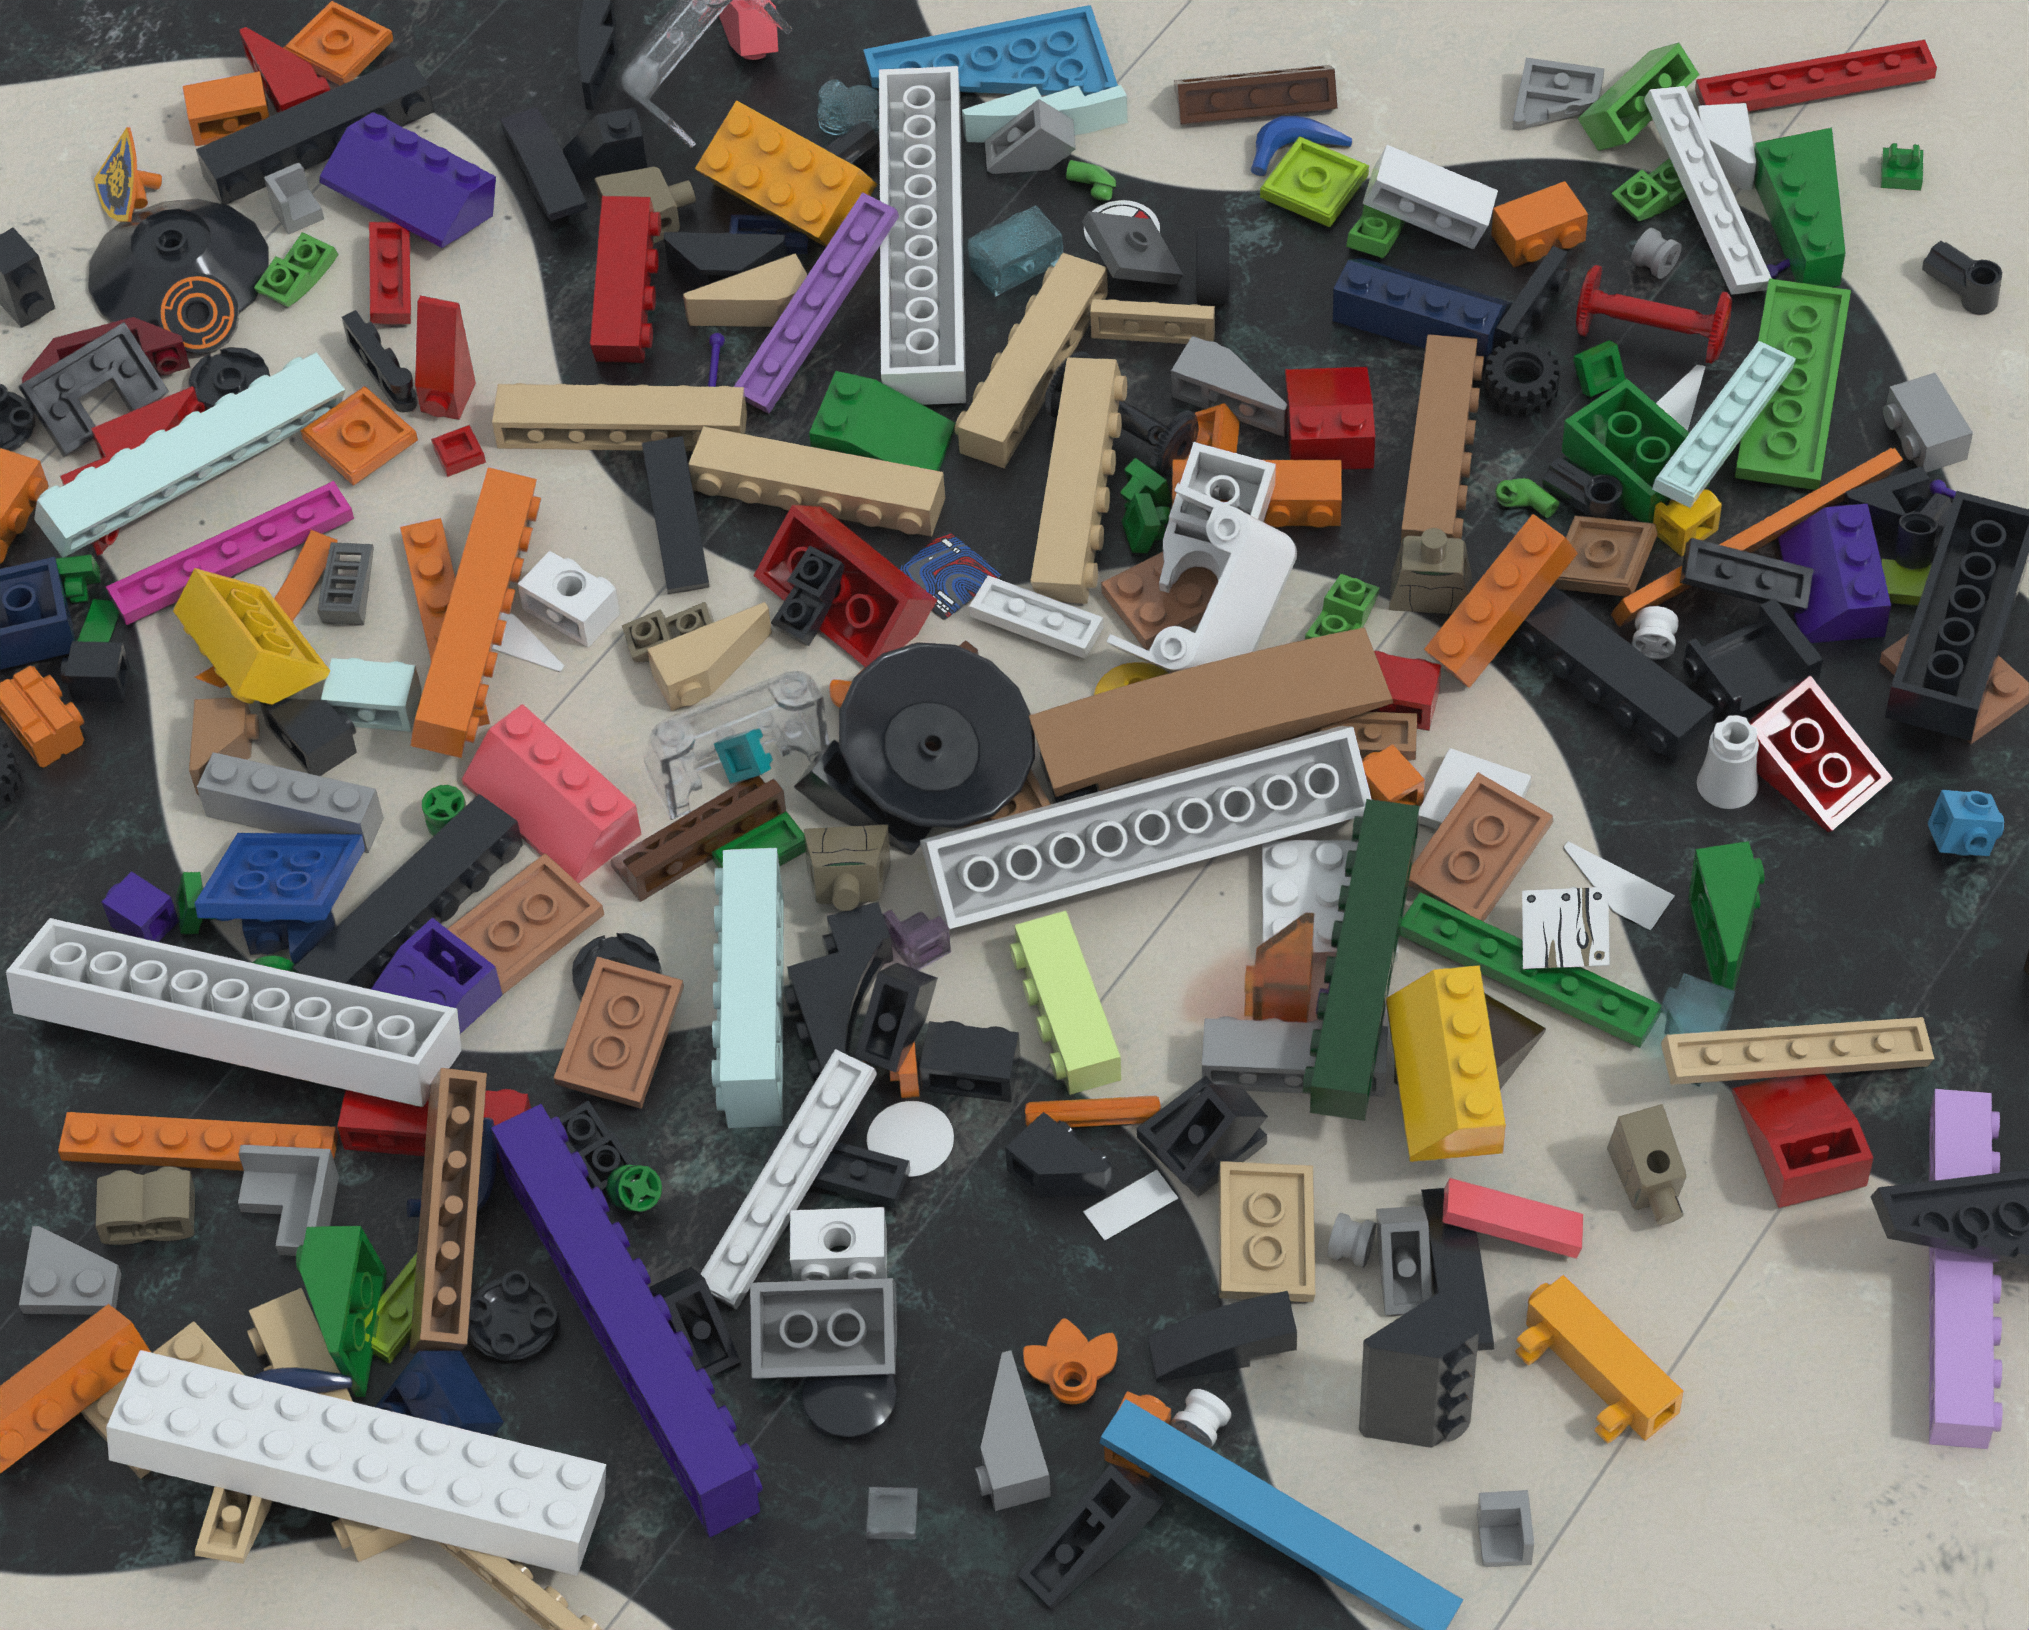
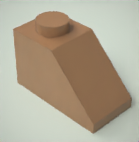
[189,697,260,795]

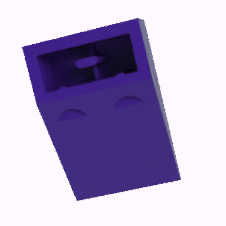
[371,918,502,1034]

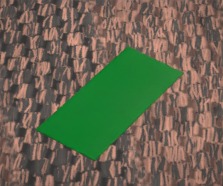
[78,599,119,642]

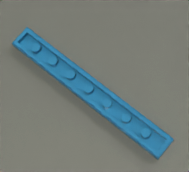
[1099,1399,1463,1630]

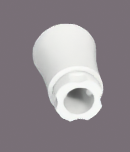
[1697,715,1759,809]

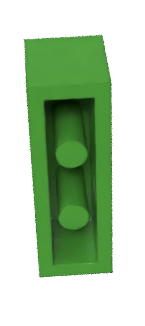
[1577,42,1700,151]

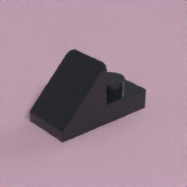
[1843,466,1930,541]

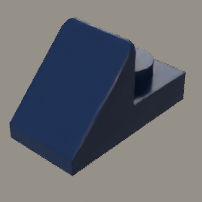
[242,909,337,965]

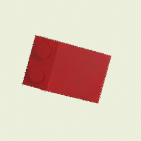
[1285,367,1375,469]
[1749,676,1893,833]

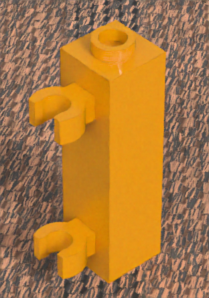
[1515,1275,1684,1444]

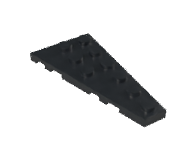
[1870,1169,2029,1266]

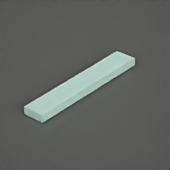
[1652,341,1796,508]

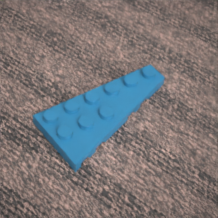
[863,5,1118,96]

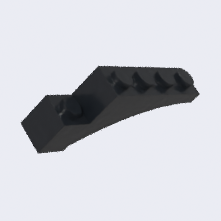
[782,902,893,1138]

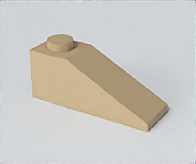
[683,253,807,327]
[647,602,772,711]
[195,1487,272,1564]

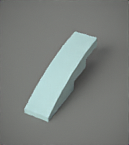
[962,85,1128,143]

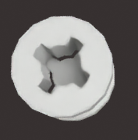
[1632,606,1679,660]
[1171,1389,1231,1449]

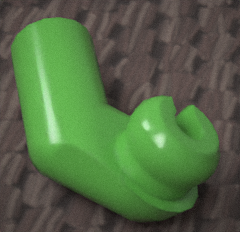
[1066,160,1116,201]
[1495,478,1559,518]

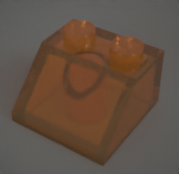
[1244,913,1315,1023]

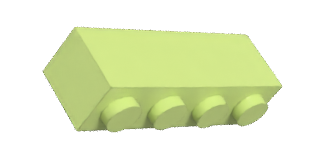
[1009,911,1121,1095]

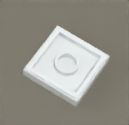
[1419,748,1531,830]

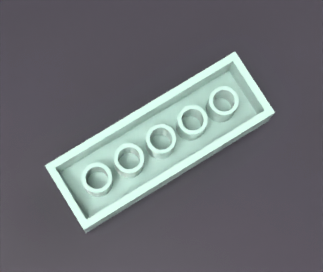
[712,848,784,1128]

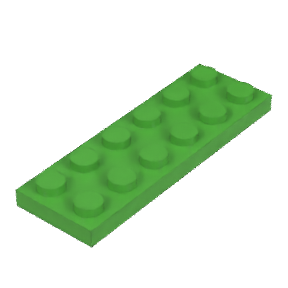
[1735,279,1851,490]

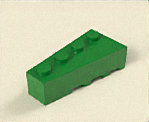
[1754,127,1846,287]

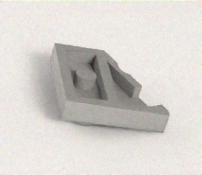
[1513,57,1604,130]
[19,1226,121,1315]

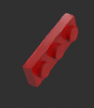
[369,222,411,324]

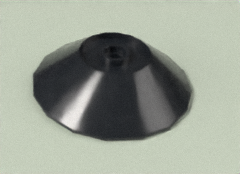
[88,198,269,327]
[839,642,1035,828]

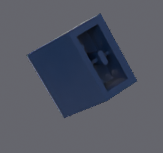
[375,1350,504,1436]

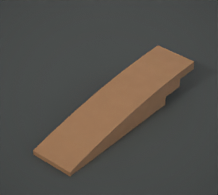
[1029,627,1393,797]

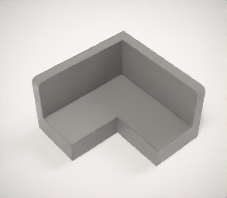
[238,1145,339,1256]

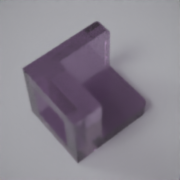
[883,909,951,971]

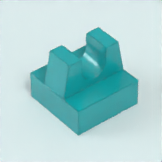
[714,728,773,784]

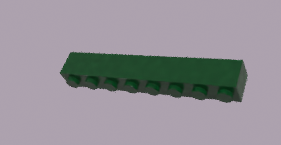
[1302,799,1420,1121]

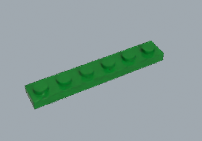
[1399,892,1662,1048]

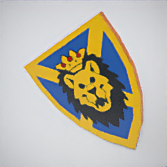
[94,127,162,222]

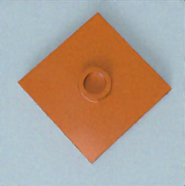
[283,1,393,86]
[300,386,418,486]

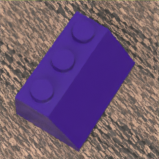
[1778,504,1891,643]

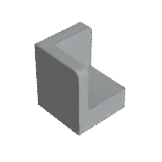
[264,163,324,235]
[1477,1490,1534,1567]

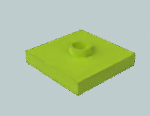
[1260,136,1369,227]

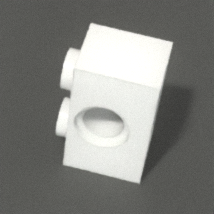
[517,551,620,648]
[790,1207,887,1281]

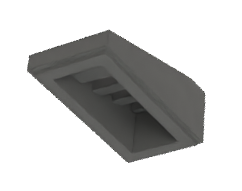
[317,542,374,625]

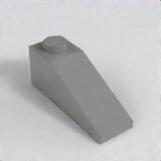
[1171,336,1288,437]
[975,1350,1051,1511]

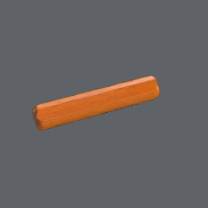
[1025,1096,1161,1127]

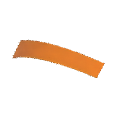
[194,530,338,688]

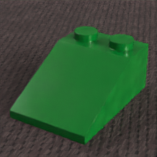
[809,371,956,471]
[1688,841,1765,1011]
[296,1226,387,1397]

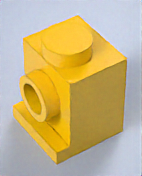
[1653,489,1722,557]

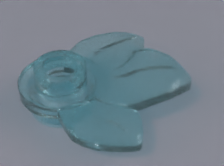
[816,79,879,135]

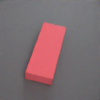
[1442,1178,1583,1259]

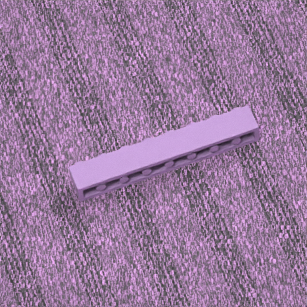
[1929,1089,2003,1449]

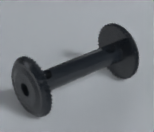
[1045,351,1199,477]

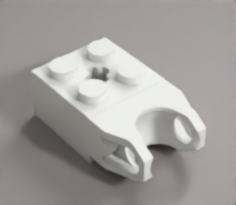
[1159,442,1276,593]

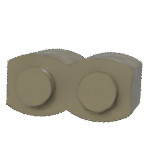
[96,1166,195,1245]

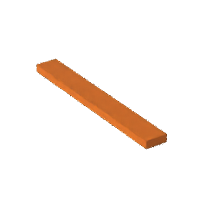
[1611,448,1903,627]

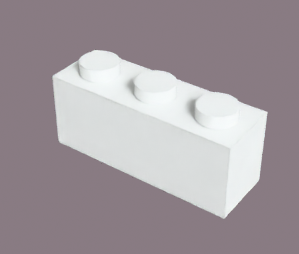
[1363,145,1498,249]

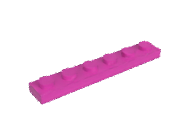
[106,481,354,625]

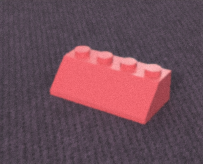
[462,704,642,883]

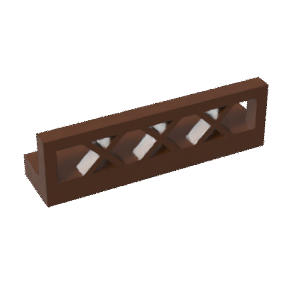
[1174,65,1338,124]
[611,776,786,902]

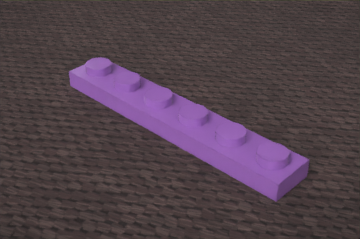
[734,192,899,414]

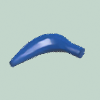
[1251,116,1352,176]

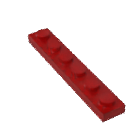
[1695,39,1937,112]

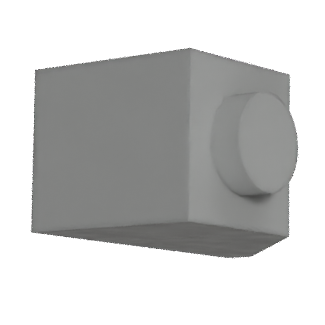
[985,99,1076,174]
[1376,1206,1432,1315]

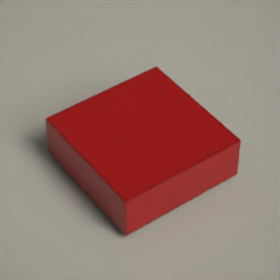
[431,425,486,477]

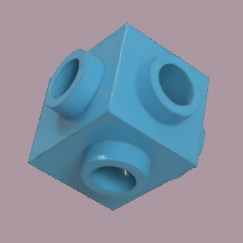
[1927,790,2004,856]

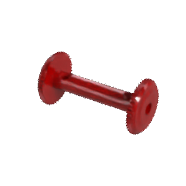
[1576,265,1732,364]

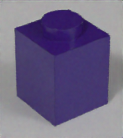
[102,871,179,942]

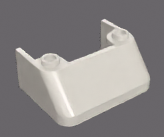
[1107,483,1297,673]

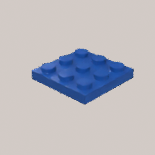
[195,833,365,923]

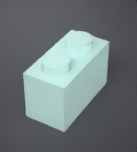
[321,658,422,732]

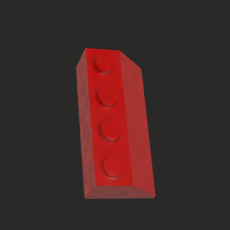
[753,505,937,668]

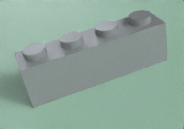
[197,752,384,853]
[1202,1016,1388,1097]

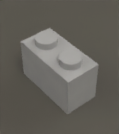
[1883,373,1973,472]

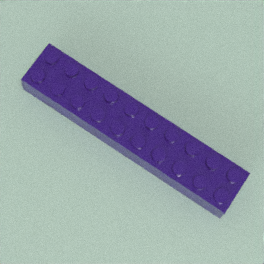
[491,1104,763,1538]

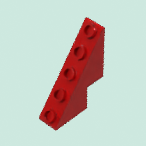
[60,386,205,556]

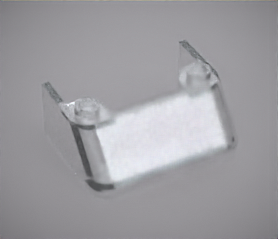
[616,0,793,149]

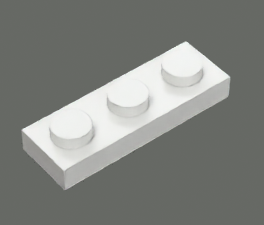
[969,575,1104,659]

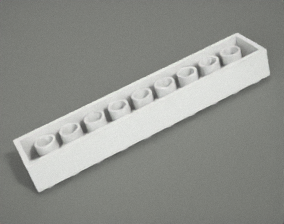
[879,66,966,405]
[920,726,1372,929]
[6,918,462,1107]
[106,1350,606,1576]

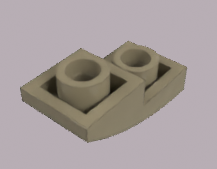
[622,602,714,662]

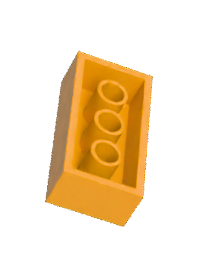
[695,100,878,247]

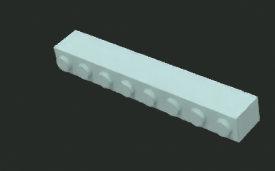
[34,352,345,558]

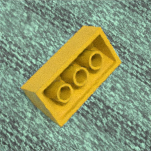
[173,568,331,705]
[1386,965,1506,1162]

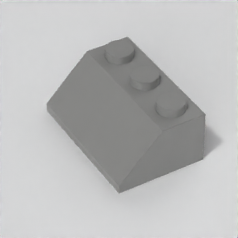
[750,1278,897,1379]

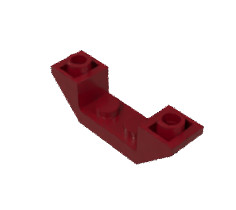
[21,317,191,383]

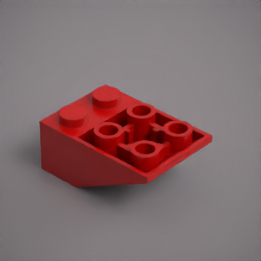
[1732,1074,1874,1208]

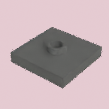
[1082,211,1183,285]

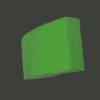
[1611,158,1687,222]
[1346,205,1406,258]
[254,232,339,307]
[1305,574,1380,640]

